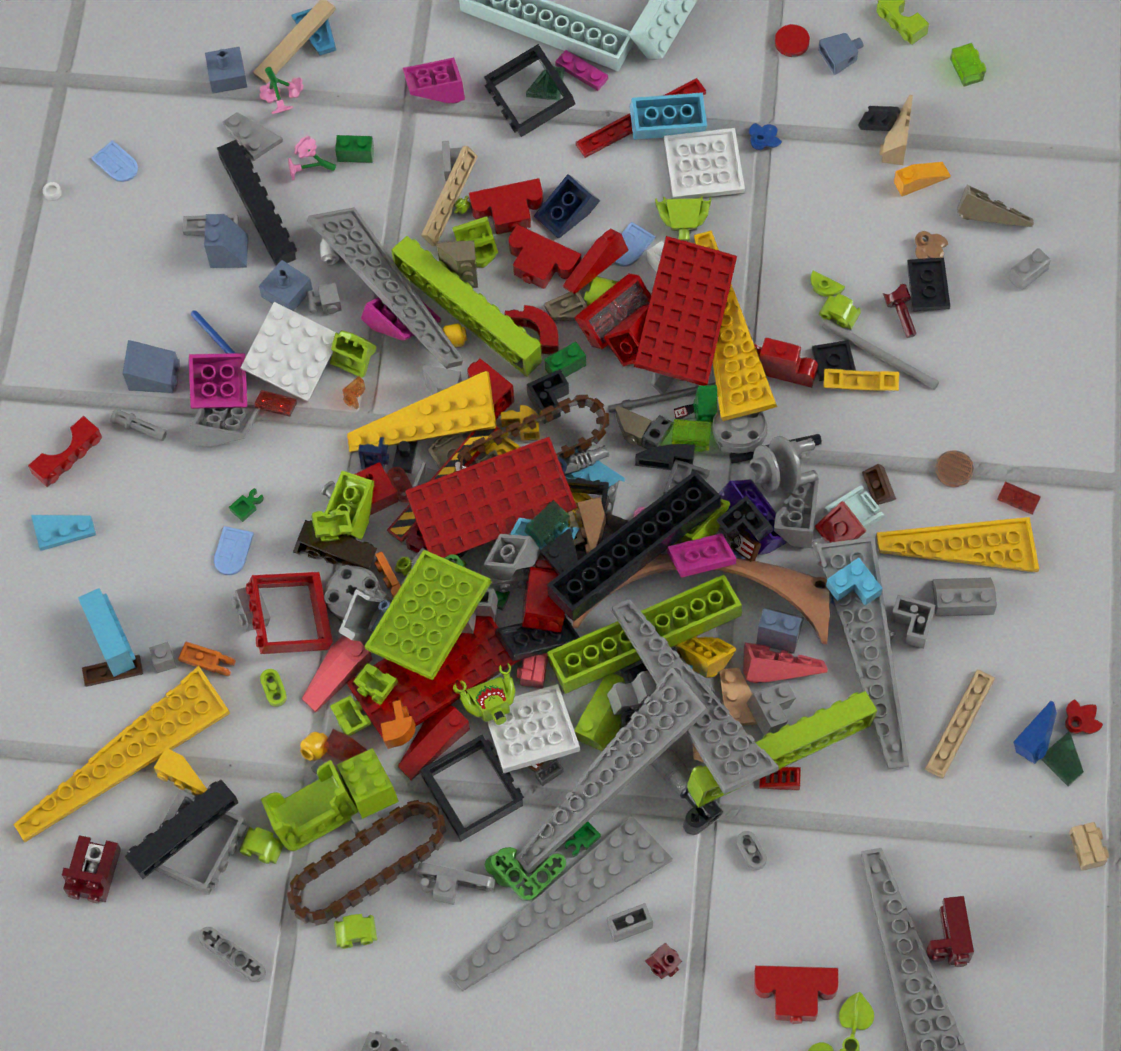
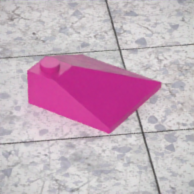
[403,57,465,103]
[361,297,442,341]
[188,353,247,409]

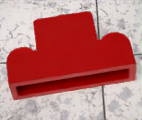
[469,178,543,234]
[509,224,582,289]
[754,338,818,388]
[754,965,838,1024]

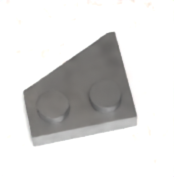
[663,459,710,495]

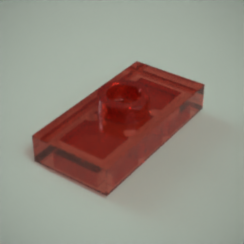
[997,481,1041,515]

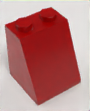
[604,305,649,367]
[467,358,515,420]
[522,567,565,632]

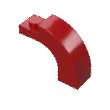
[505,305,559,354]

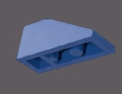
[1013,701,1057,764]

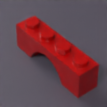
[28,416,102,487]

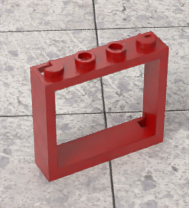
[246,572,333,654]

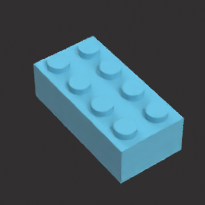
[629,93,707,140]
[78,588,136,677]

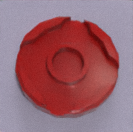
[775,24,810,57]

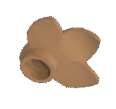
[915,231,948,259]

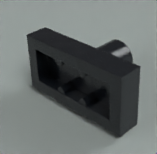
[392,441,418,474]

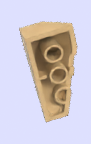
[879,95,913,165]

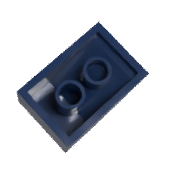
[534,174,600,238]

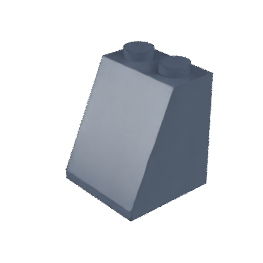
[204,214,248,268]
[122,340,180,393]
[756,608,804,654]

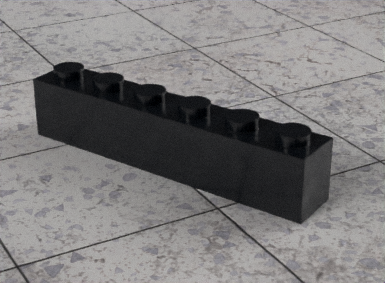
[125,779,239,879]

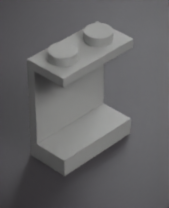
[339,588,392,642]

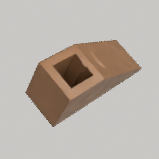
[575,497,606,553]

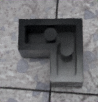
[527,369,569,424]
[716,495,774,542]

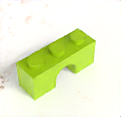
[876,0,929,45]

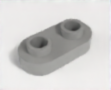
[737,831,767,870]

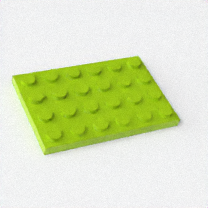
[364,550,491,680]

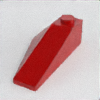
[563,228,629,294]
[398,705,470,781]

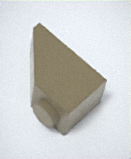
[615,406,651,446]

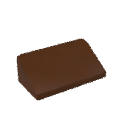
[862,464,896,505]

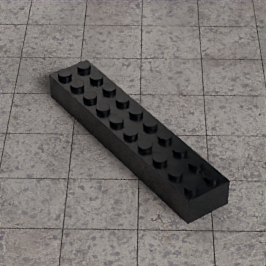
[547,471,721,622]

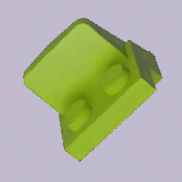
[452,216,498,268]
[330,330,377,378]

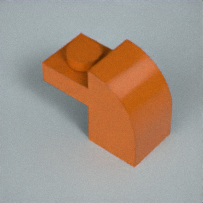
[381,700,416,749]

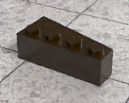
[293,520,377,570]

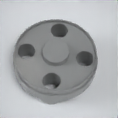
[712,410,767,453]
[324,565,381,620]

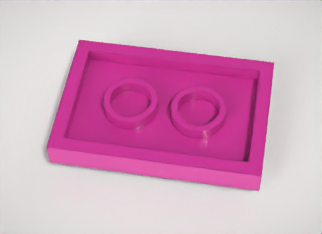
[667,533,736,578]

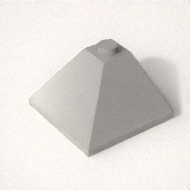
[190,402,261,447]

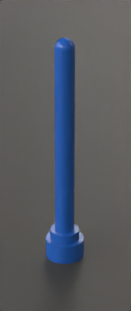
[191,310,235,354]

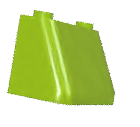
[261,760,358,851]

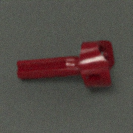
[883,284,917,338]

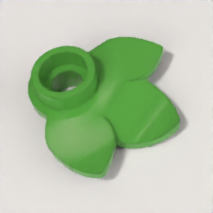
[484,847,525,887]

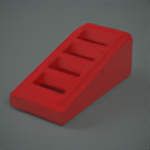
[759,767,801,790]

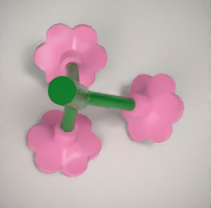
[260,67,303,114]
[288,136,336,181]

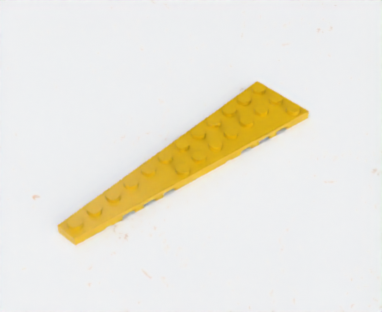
[694,230,777,421]
[13,666,230,842]

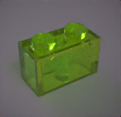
[950,43,986,87]
[671,419,712,452]

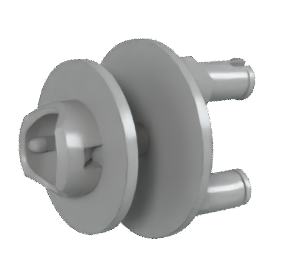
[749,436,818,493]

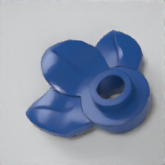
[749,123,782,150]

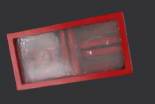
[574,273,651,349]

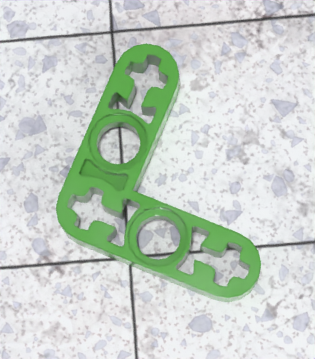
[490,852,566,901]

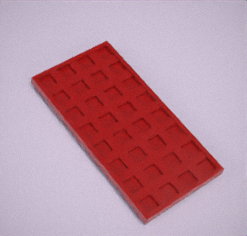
[633,236,737,386]
[405,437,577,558]
[346,616,520,741]

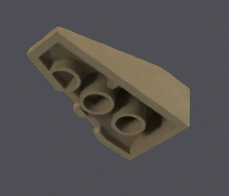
[957,184,1034,227]

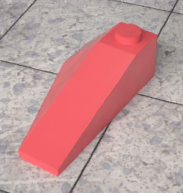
[302,635,372,712]
[743,642,828,683]

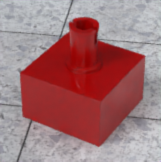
[354,462,398,515]

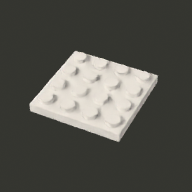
[664,128,745,199]
[241,302,336,402]
[487,684,580,773]

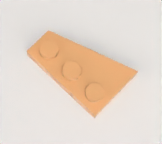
[719,668,757,726]

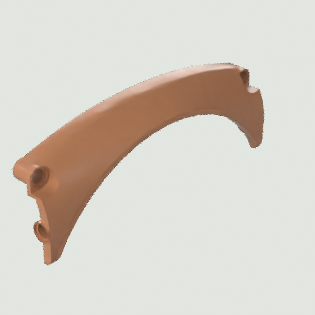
[573,554,830,644]

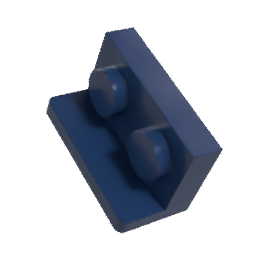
[358,437,389,470]

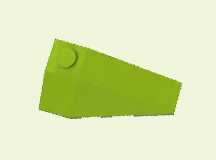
[574,673,625,751]

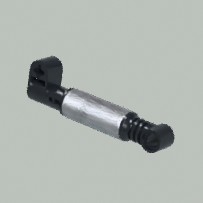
[619,710,723,835]

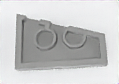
[223,112,283,160]

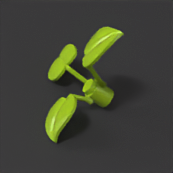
[808,992,874,1051]

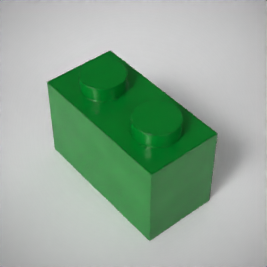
[335,135,374,163]
[544,341,586,377]

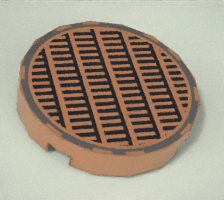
[935,450,974,487]

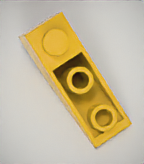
[154,748,207,796]

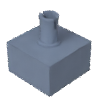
[205,46,247,94]
[259,260,313,311]

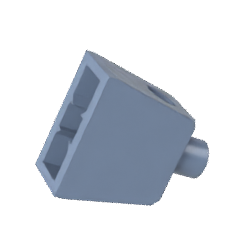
[818,33,864,75]

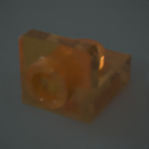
[342,376,365,410]

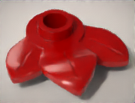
[1065,699,1103,734]

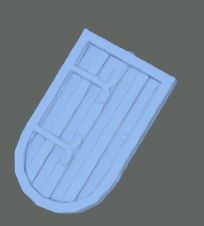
[91,140,138,182]
[614,222,655,266]
[214,526,254,575]

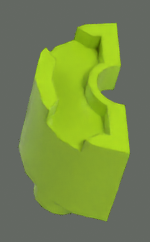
[584,276,618,306]
[818,294,861,330]
[311,509,353,541]
[353,663,398,705]
[330,695,371,737]
[239,827,284,864]
[334,914,377,949]

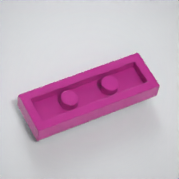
[555,50,608,91]

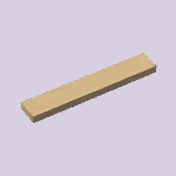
[253,0,336,84]
[421,146,478,246]
[925,669,995,779]

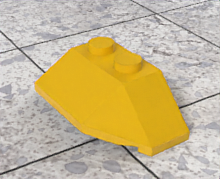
[675,636,736,678]

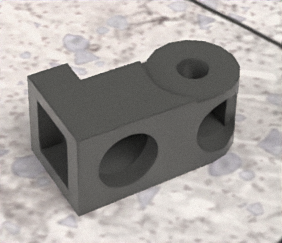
[642,415,673,449]

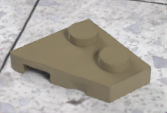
[544,291,587,321]

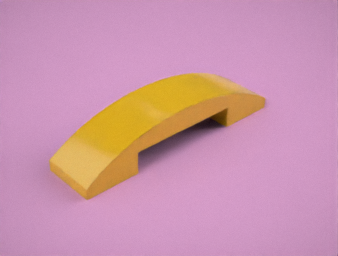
[823,369,899,391]

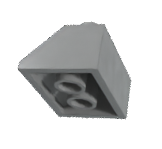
[932,577,997,616]

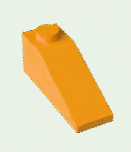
[894,162,951,196]

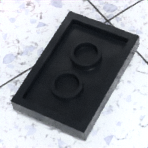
[907,257,950,311]

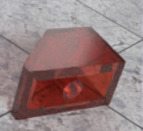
[324,729,367,761]

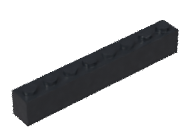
[217,140,297,266]

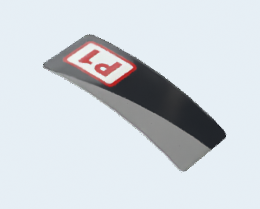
[674,404,695,422]

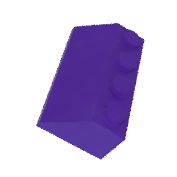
[719,479,788,555]

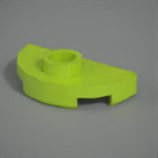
[810,270,845,297]

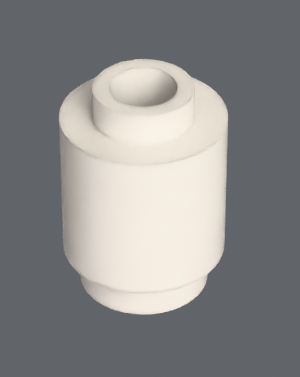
[320,239,339,265]

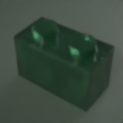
[524,500,570,547]

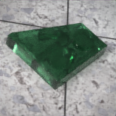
[526,66,565,101]
[1041,732,1084,787]

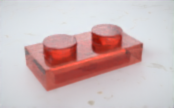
[255,390,297,417]

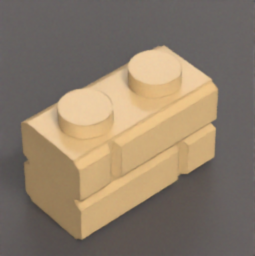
[1069,822,1109,871]

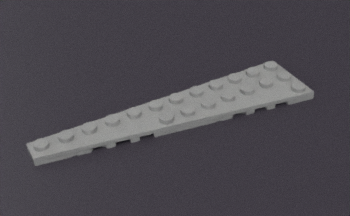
[307,207,464,369]
[816,537,909,769]
[612,599,779,794]
[516,667,710,873]
[449,815,673,991]
[861,848,967,1051]

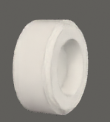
[42,182,62,201]

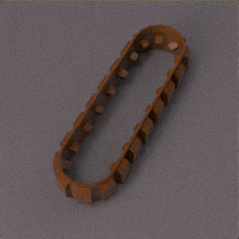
[454,394,609,472]
[287,800,447,926]

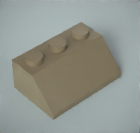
[437,241,478,288]

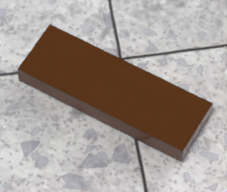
[82,655,143,687]

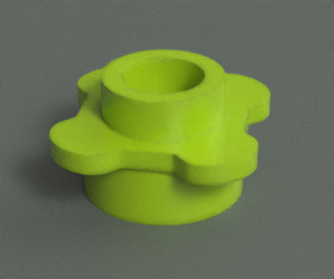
[454,196,471,214]
[395,557,412,577]

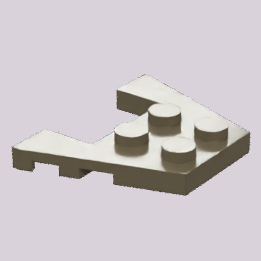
[428,433,498,469]

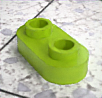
[260,669,287,707]

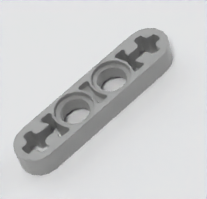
[417,863,496,891]
[198,927,266,982]

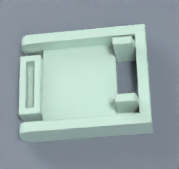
[824,485,884,529]

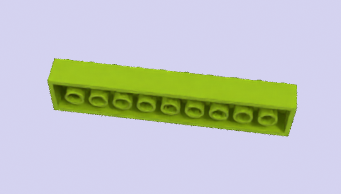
[391,236,542,377]
[547,574,742,694]
[687,691,878,808]

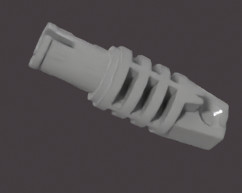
[564,445,609,474]

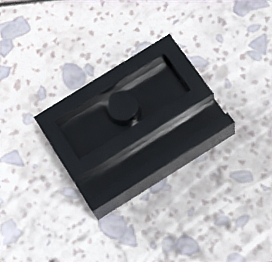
[858,106,901,131]

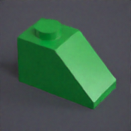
[693,385,717,425]

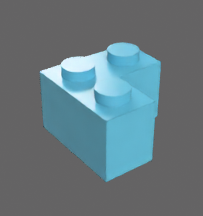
[826,558,883,606]

